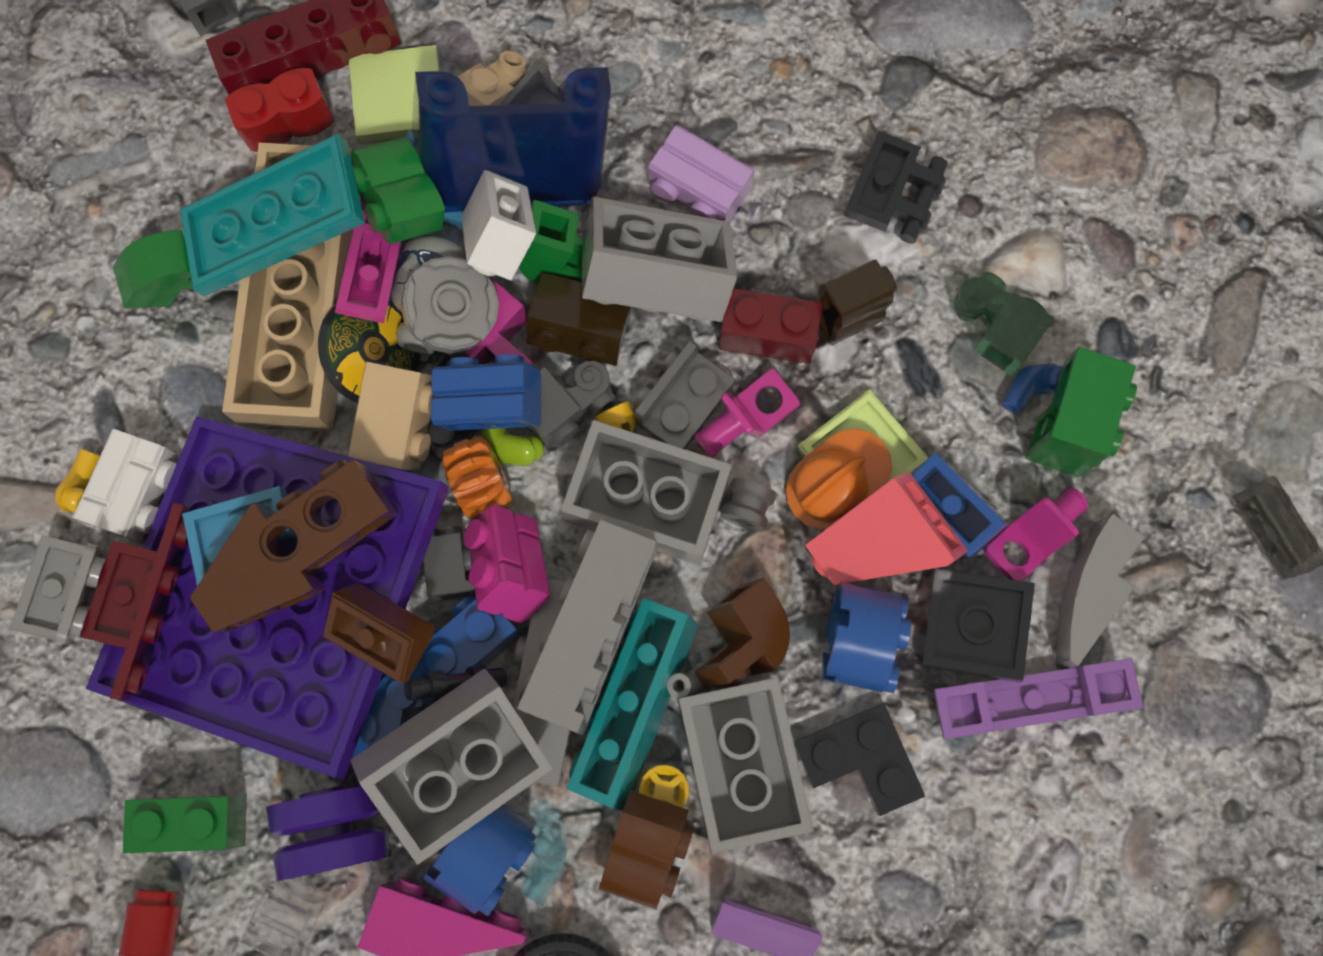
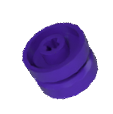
[266,785,392,881]

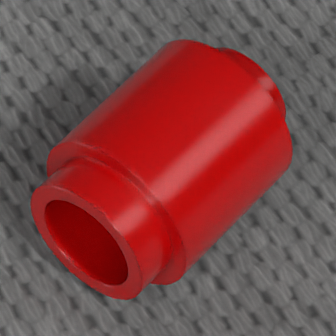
[119,890,181,956]

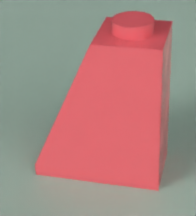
[805,471,968,585]

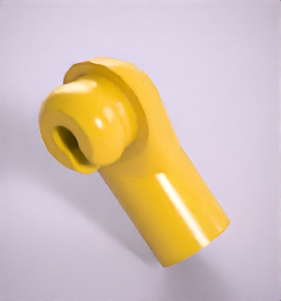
[54,448,100,513]

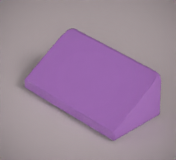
[711,897,823,956]

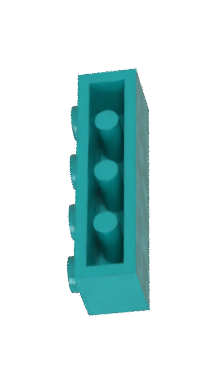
[566,598,699,811]

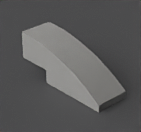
[1056,513,1145,669]

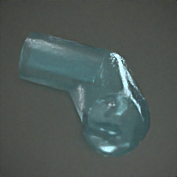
[521,830,567,906]

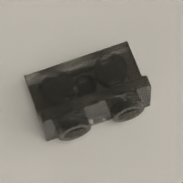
[1230,476,1323,581]

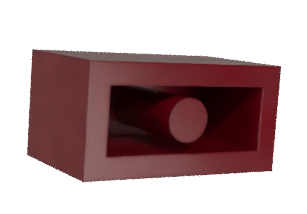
[719,289,823,364]

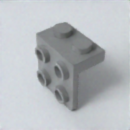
[10,535,106,644]

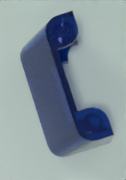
[412,67,611,212]

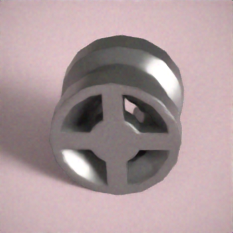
[720,478,777,532]

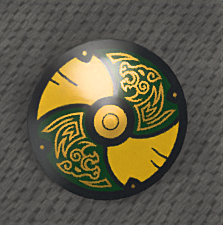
[318,300,420,403]

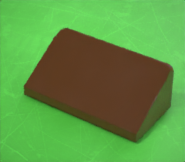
[323,583,435,684]

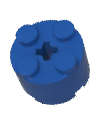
[821,582,911,693]
[423,804,537,916]

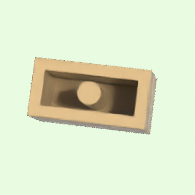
[348,362,434,470]

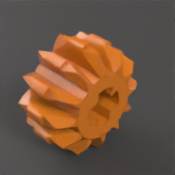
[442,436,512,520]

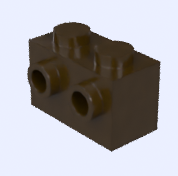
[526,272,632,366]

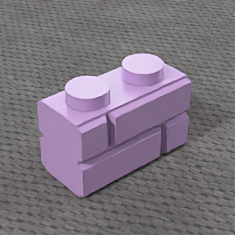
[648,125,755,222]

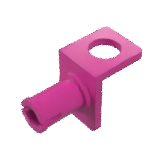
[694,369,800,458]
[984,487,1088,581]

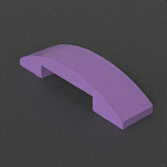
[933,658,1144,739]

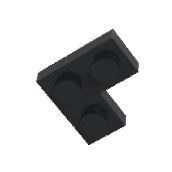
[793,703,926,816]

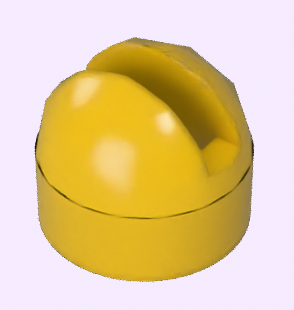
[595,401,636,432]

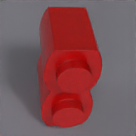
[225,68,335,152]

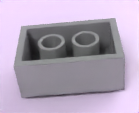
[582,196,738,322]
[561,420,732,566]
[350,668,553,865]
[678,677,814,854]

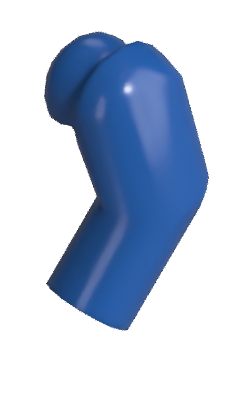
[1001,363,1063,415]

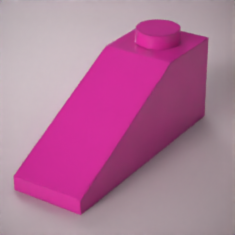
[335,197,402,323]

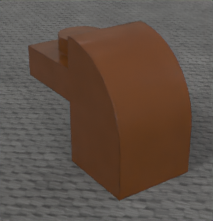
[694,578,790,688]

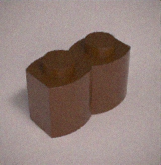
[598,790,694,910]

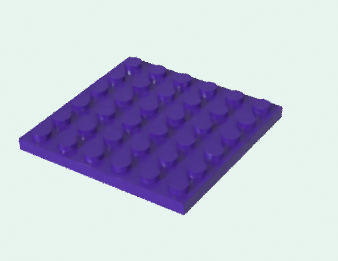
[86,416,449,779]

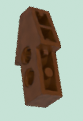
[190,460,398,633]

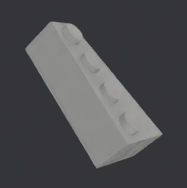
[517,519,657,735]

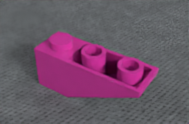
[357,877,531,956]

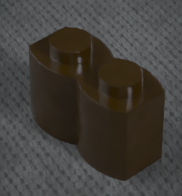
[816,259,897,345]

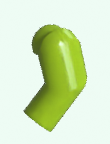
[479,428,544,467]

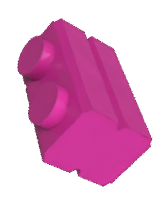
[464,504,550,623]

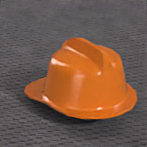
[786,429,892,530]

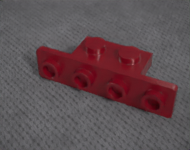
[80,502,190,702]

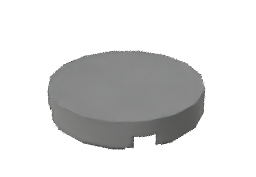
[401,256,499,354]

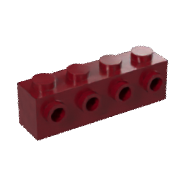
[205,0,402,95]

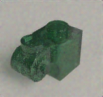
[953,272,1054,376]

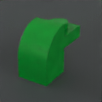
[519,200,583,285]
[113,230,227,308]

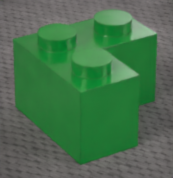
[1025,347,1137,478]

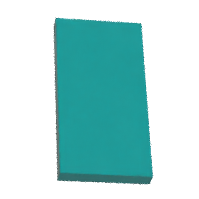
[180,134,365,296]

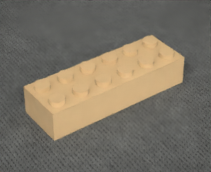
[222,143,361,432]

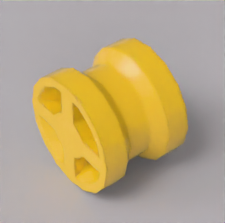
[639,765,689,808]

